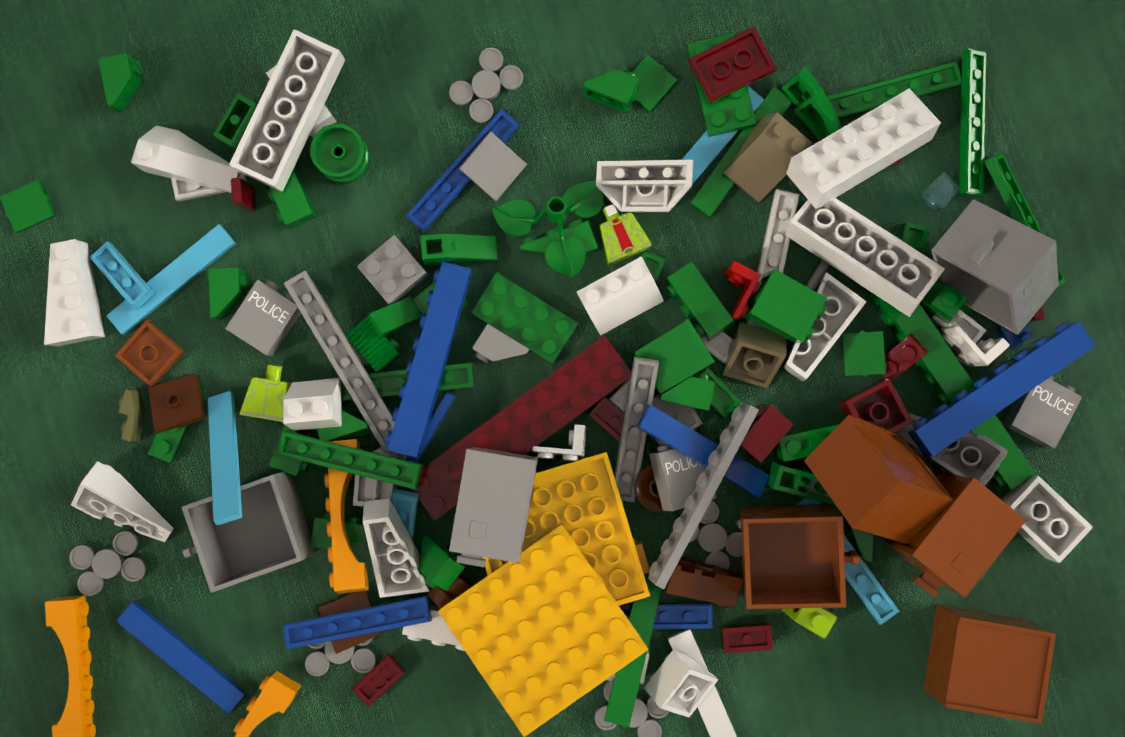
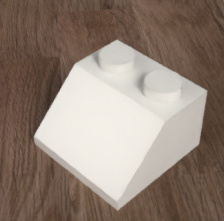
[283,378,342,431]
[644,650,718,717]

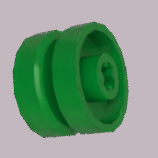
[310,123,370,184]

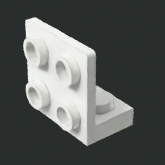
[938,325,1010,367]
[532,425,587,461]

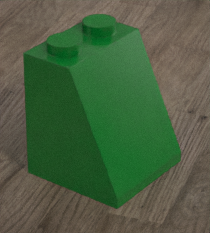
[743,269,827,343]
[632,319,715,395]

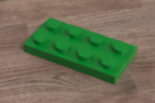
[687,33,757,137]
[471,272,578,364]

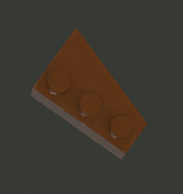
[665,556,744,608]

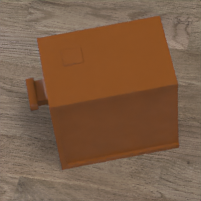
[804,414,954,544]
[883,470,1027,598]
[740,504,860,609]
[923,604,1056,724]

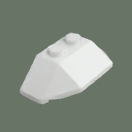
[596,160,693,212]

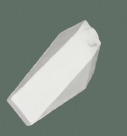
[131,125,240,193]
[71,461,174,542]

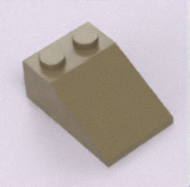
[723,112,812,202]

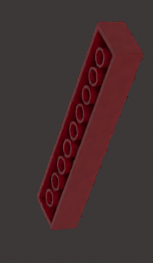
[412,335,631,521]

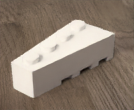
[44,239,105,346]
[783,272,867,382]
[363,498,429,598]

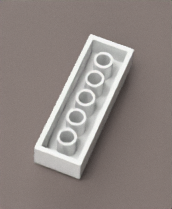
[229,29,345,192]
[786,88,941,209]
[785,198,945,317]

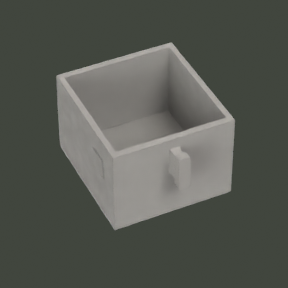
[931,199,1059,335]
[449,447,538,567]
[182,472,318,593]

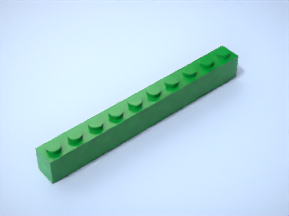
[866,289,1035,490]

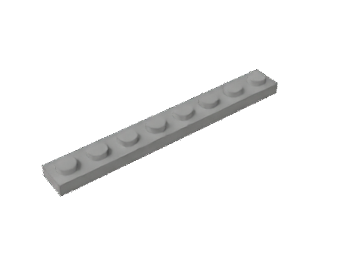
[284,271,395,453]
[648,403,759,589]

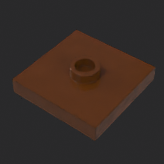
[148,373,205,433]
[318,591,383,654]

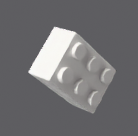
[1002,475,1093,563]

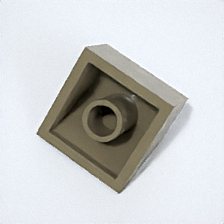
[722,322,786,388]

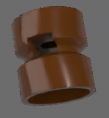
[426,572,473,608]

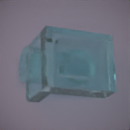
[921,172,959,211]

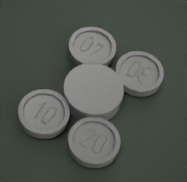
[449,47,523,124]
[689,500,742,569]
[69,531,147,596]
[305,638,376,676]
[594,679,670,737]

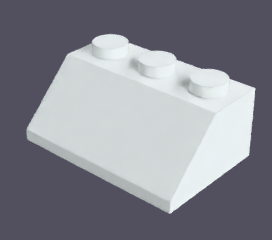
[577,257,664,336]

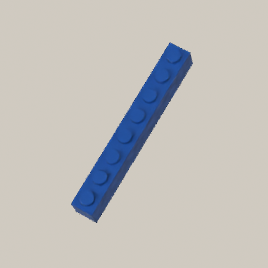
[385,261,472,460]
[908,321,1097,457]

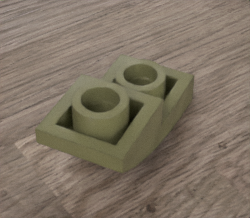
[119,389,144,442]

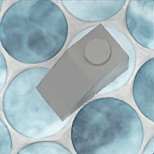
[472,324,530,363]

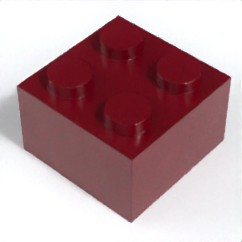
[839,379,913,432]
[739,404,794,463]

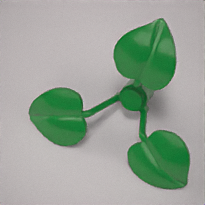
[492,180,604,277]

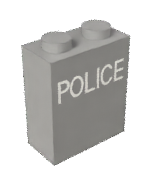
[225,279,301,356]
[1002,376,1082,448]
[649,445,716,511]

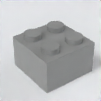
[357,235,430,305]

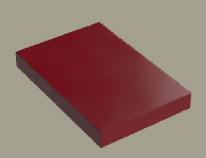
[688,27,777,104]

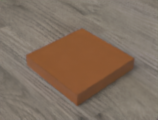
[114,319,185,387]

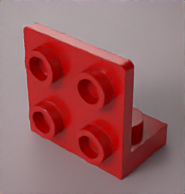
[723,261,761,320]

